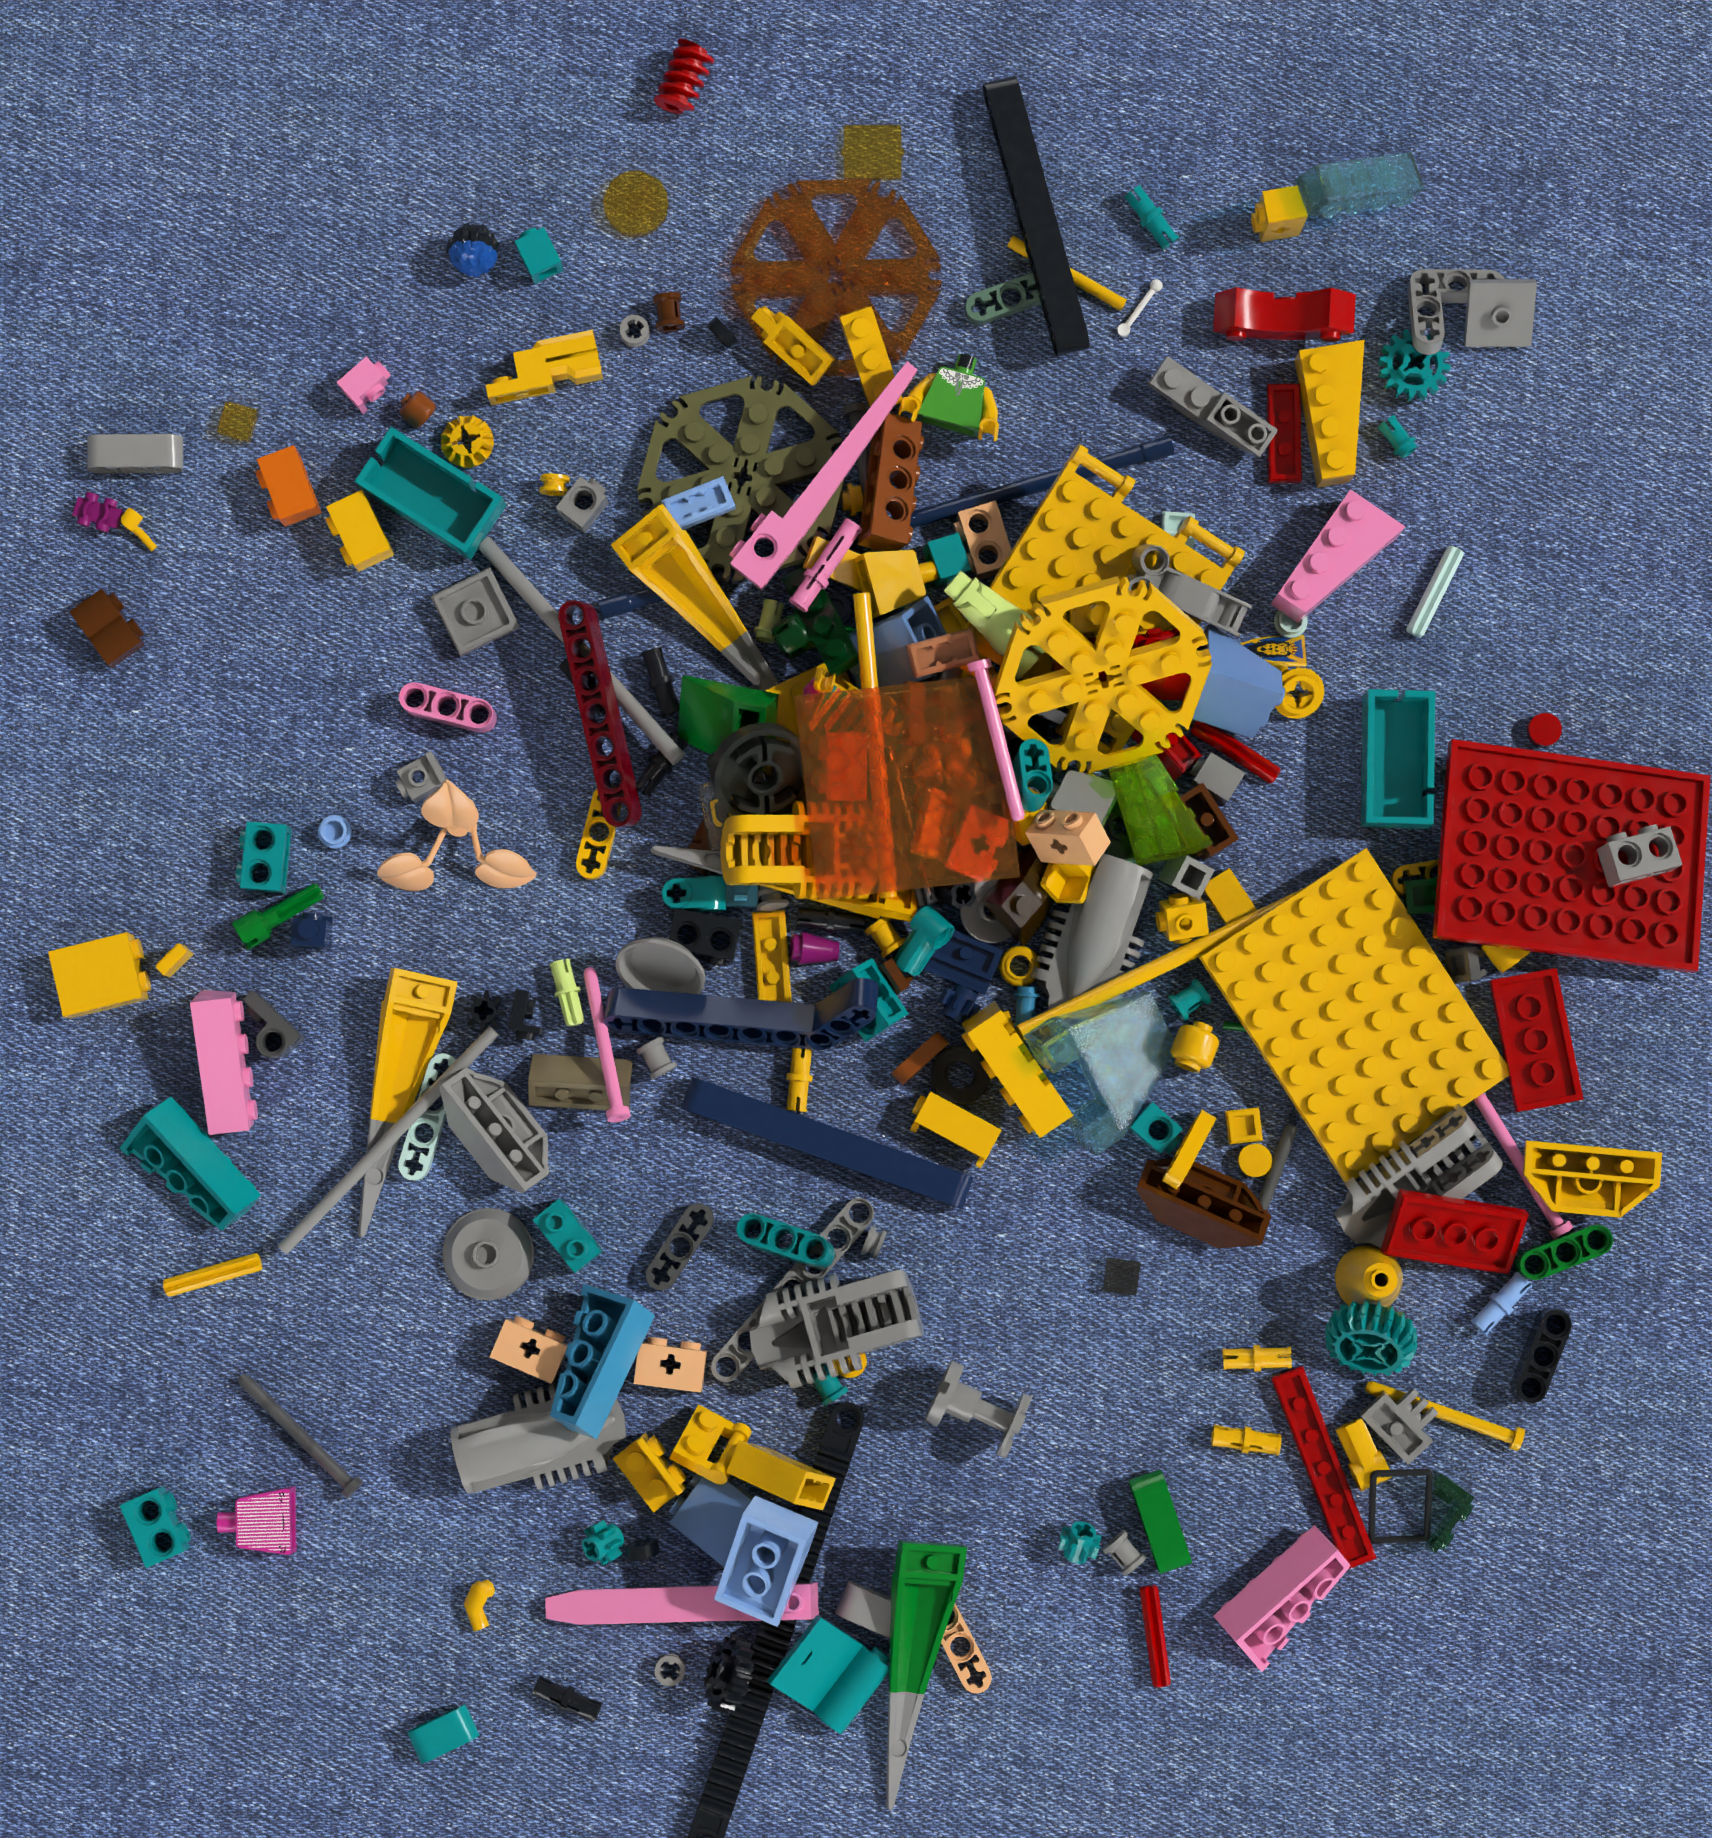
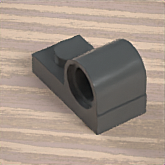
[243,990,306,1059]

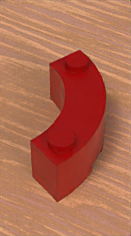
[1213,287,1356,342]

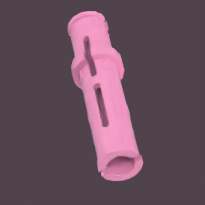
[789,518,862,612]

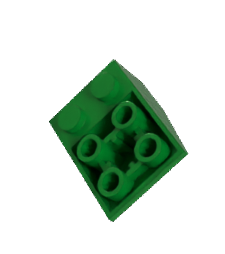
[678,675,779,770]

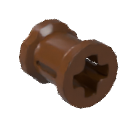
[653,292,685,333]

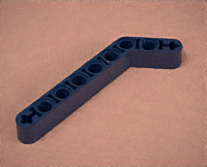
[603,978,879,1050]

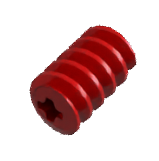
[653,38,714,114]

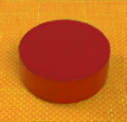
[1526,713,1562,747]

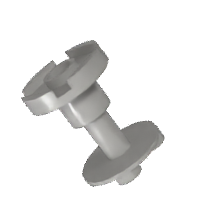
[924,1360,1032,1459]

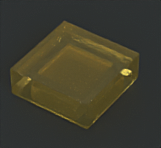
[217,401,259,443]

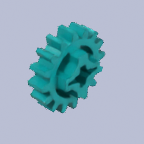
[1377,329,1451,402]

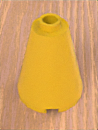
[1335,1245,1403,1307]

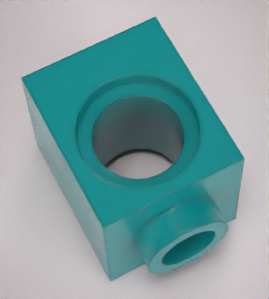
[514,227,564,285]
[922,532,972,587]
[1128,1102,1183,1155]

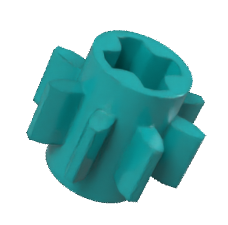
[582,1520,624,1565]
[1058,1521,1102,1564]

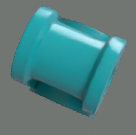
[661,876,726,912]

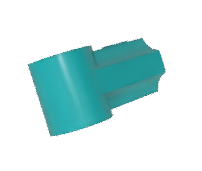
[894,906,955,976]

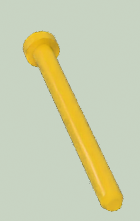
[1365,1381,1525,1452]

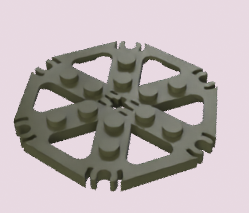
[637,375,846,583]

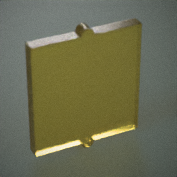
[841,125,905,180]

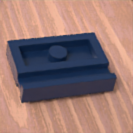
[923,930,1004,996]

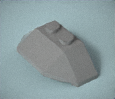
[439,1068,549,1193]

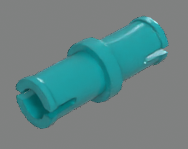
[1124,185,1180,250]

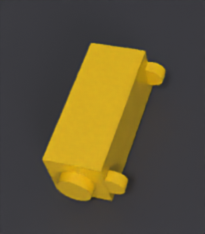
[909,1091,1002,1169]

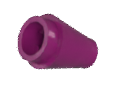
[789,931,840,965]

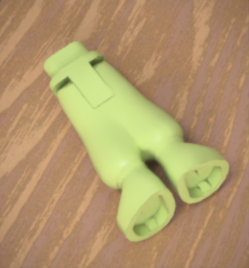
[944,571,1045,680]

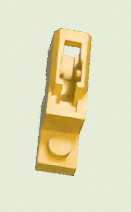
[485,329,603,406]

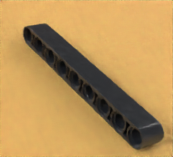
[983,76,1090,356]

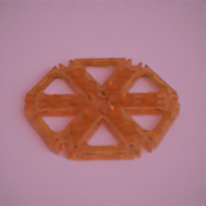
[731,179,942,377]

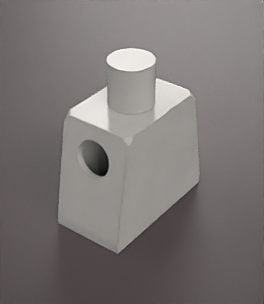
[1036,770,1121,827]

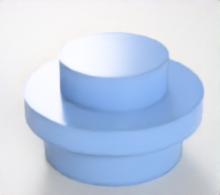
[318,815,352,849]

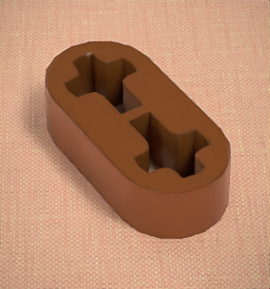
[891,1031,949,1086]

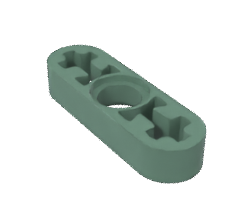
[965,273,1041,325]

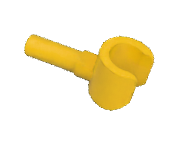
[121,508,157,552]

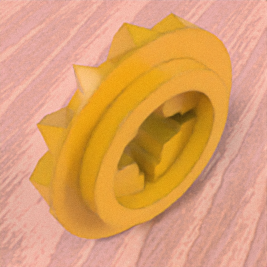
[441,415,494,468]
[1275,666,1324,719]

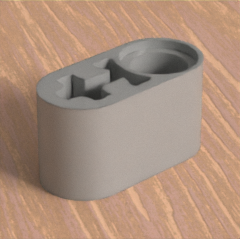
[835,1581,891,1638]

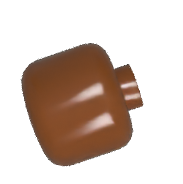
[399,391,436,429]

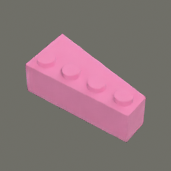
[1270,489,1405,623]

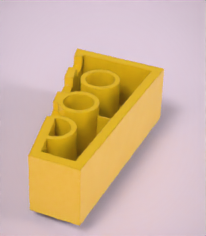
[1294,340,1365,488]
[961,1001,1073,1138]

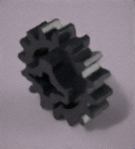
[704,1635,754,1713]

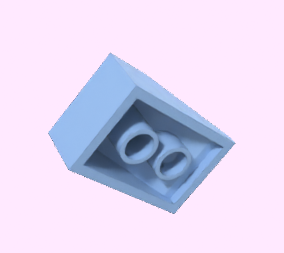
[714,1495,819,1627]

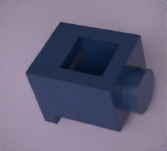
[291,913,333,950]

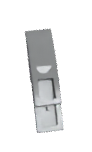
[1147,356,1278,458]

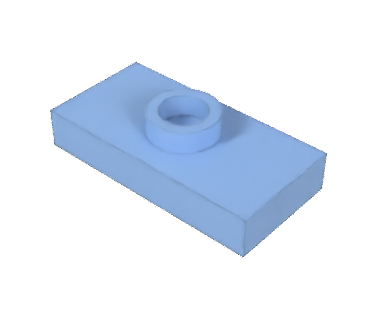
[661,476,736,530]

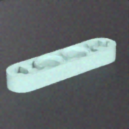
[398,1053,456,1181]

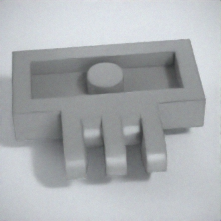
[1360,1388,1438,1465]

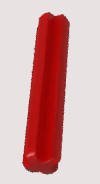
[1191,721,1281,783]
[1139,1585,1171,1688]

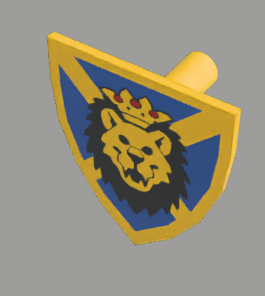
[1240,635,1307,675]

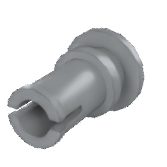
[756,885,789,912]

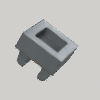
[1445,946,1487,984]

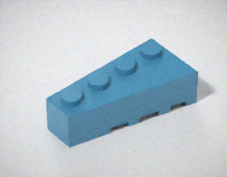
[550,1284,655,1440]

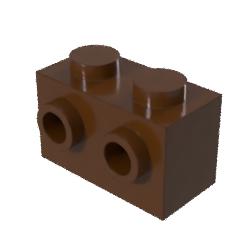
[1167,783,1239,862]

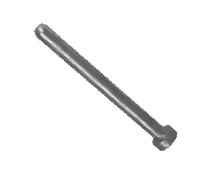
[238,1373,364,1499]

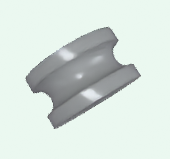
[620,315,650,348]
[861,1226,887,1259]
[655,1653,686,1686]

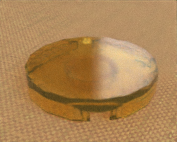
[603,170,669,238]

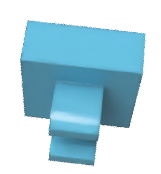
[726,884,758,908]

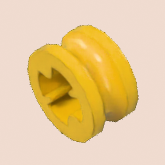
[539,473,570,496]

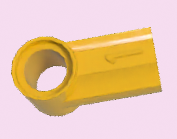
[1335,1418,1392,1492]

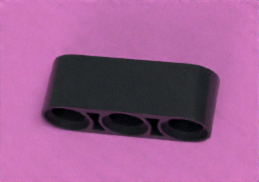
[1510,1308,1572,1404]

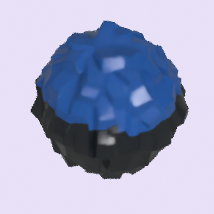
[446,223,499,277]

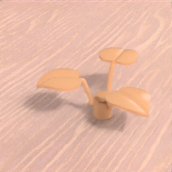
[377,779,537,891]

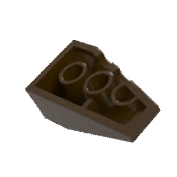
[981,844,1055,946]

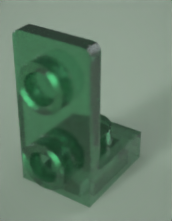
[1425,1471,1474,1553]

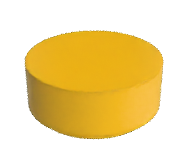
[1237,1144,1272,1177]

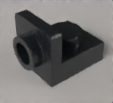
[508,989,545,1041]

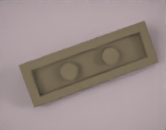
[528,1054,633,1110]

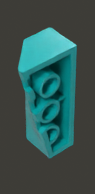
[119,1097,261,1231]

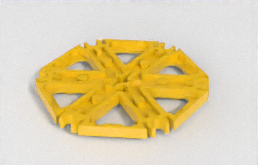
[993,576,1212,774]

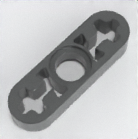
[646,1203,714,1290]

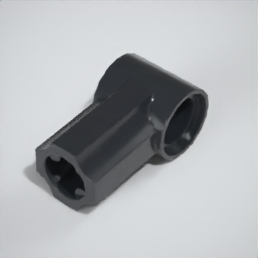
[929,862,976,909]

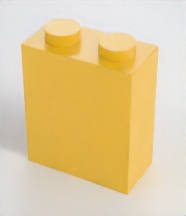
[48,932,151,1019]
[726,1440,836,1510]

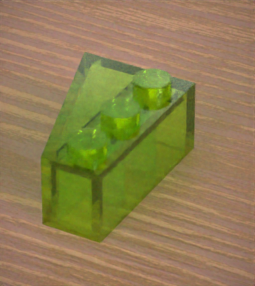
[1109,754,1213,866]

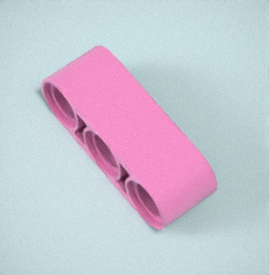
[399,682,497,733]

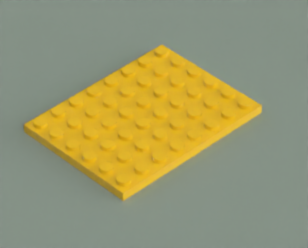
[1199,848,1509,1183]

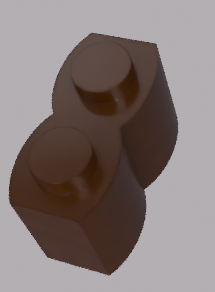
[69,589,145,668]

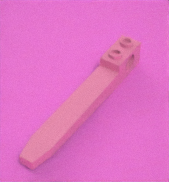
[729,361,918,591]
[545,1582,819,1625]

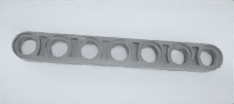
[711,1198,874,1382]

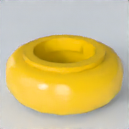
[999,946,1041,987]

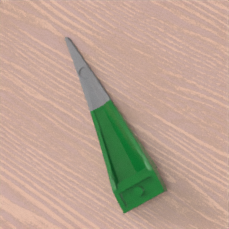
[886,1540,967,1811]

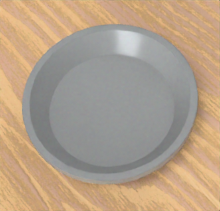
[616,937,706,994]
[442,1208,535,1300]

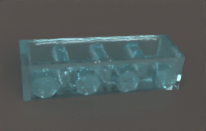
[1295,152,1425,218]

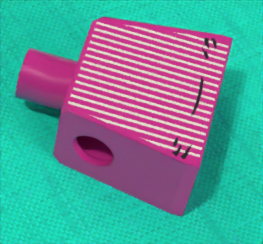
[217,1486,297,1555]

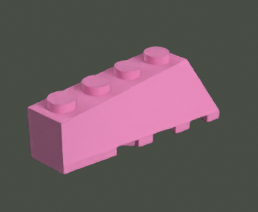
[190,990,258,1135]
[1213,1525,1351,1672]

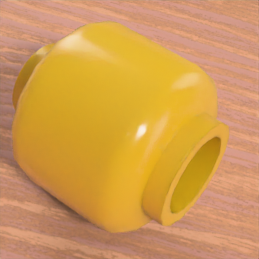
[1170,1021,1220,1073]

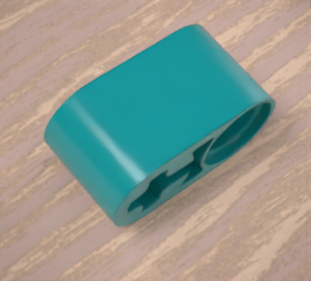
[1012,739,1053,812]
[407,1704,480,1764]

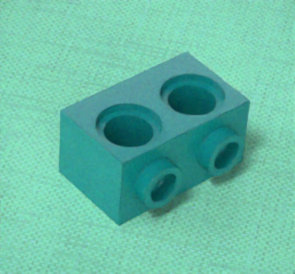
[236,821,292,894]
[829,958,909,1043]
[533,1198,604,1273]
[119,1486,191,1568]

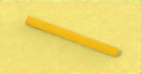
[1007,235,1127,311]

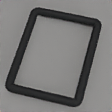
[1368,1469,1433,1544]

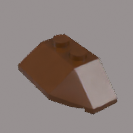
[1136,1157,1271,1249]

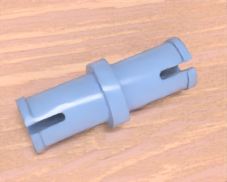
[1470,1272,1533,1336]

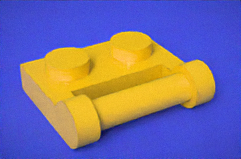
[669,1404,752,1485]

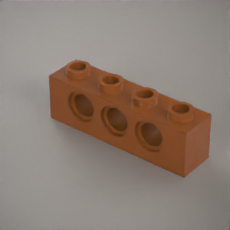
[858,413,924,551]

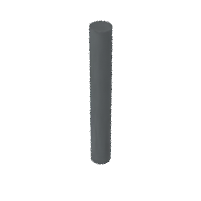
[1258,1124,1298,1211]

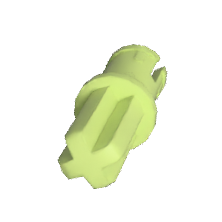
[549,959,585,1027]

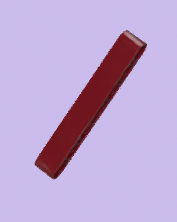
[558,600,642,827]

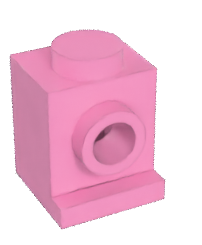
[337,356,391,414]

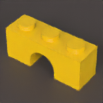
[838,306,902,408]

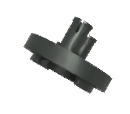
[706,722,812,816]

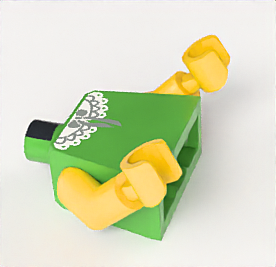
[897,354,999,441]

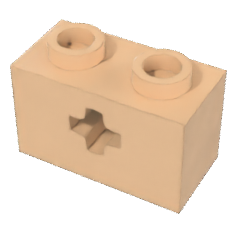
[1025,810,1111,866]
[490,1315,568,1384]
[633,1337,708,1393]

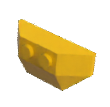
[1523,1140,1662,1218]

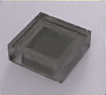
[1102,1257,1141,1296]

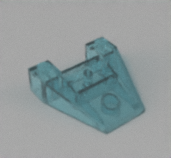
[1024,991,1174,1155]

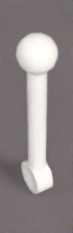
[1117,279,1163,338]

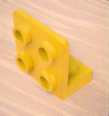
[612,1433,687,1513]

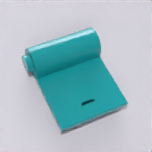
[767,1614,890,1734]

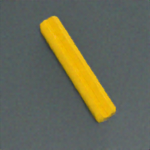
[163,1253,262,1297]

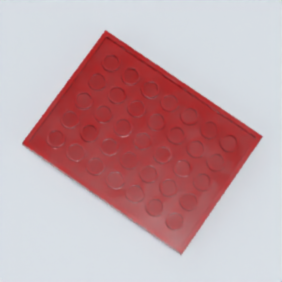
[1433,739,1711,973]

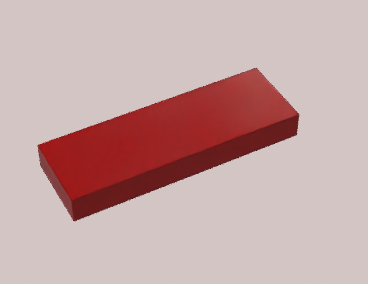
[1266,384,1302,484]

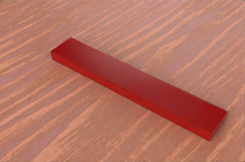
[1270,1366,1377,1569]

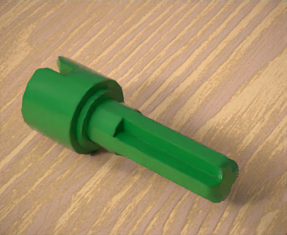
[231,884,324,951]

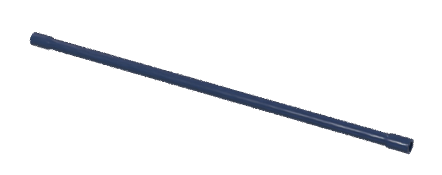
[598,435,1175,619]

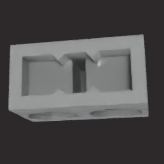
[1597,824,1682,887]

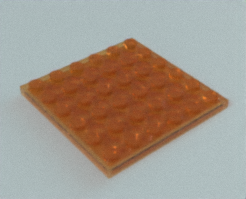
[794,674,1020,900]

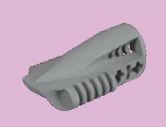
[1030,854,1153,1025]
[1334,1104,1503,1248]
[749,1270,924,1389]
[450,1383,627,1494]

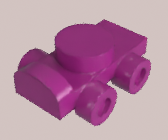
[72,492,124,533]

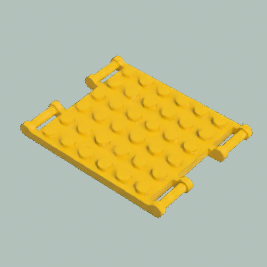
[958,444,1245,754]

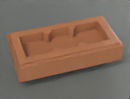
[905,628,980,678]

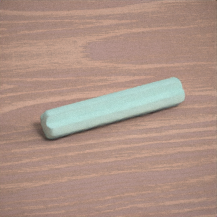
[1406,546,1464,638]

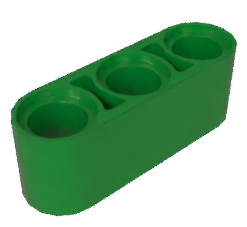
[1513,1224,1613,1280]
[1128,1469,1192,1574]

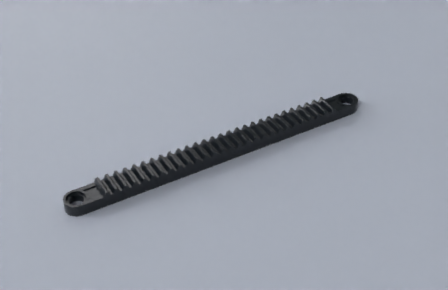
[688,1401,864,1838]

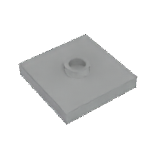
[1464,279,1537,347]
[430,567,520,657]

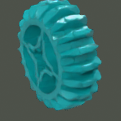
[1325,1300,1418,1377]

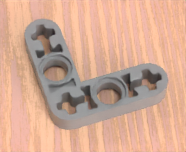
[1408,269,1505,355]

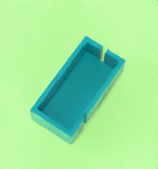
[354,427,507,560]
[1360,689,1436,829]

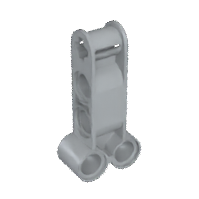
[1118,543,1253,637]

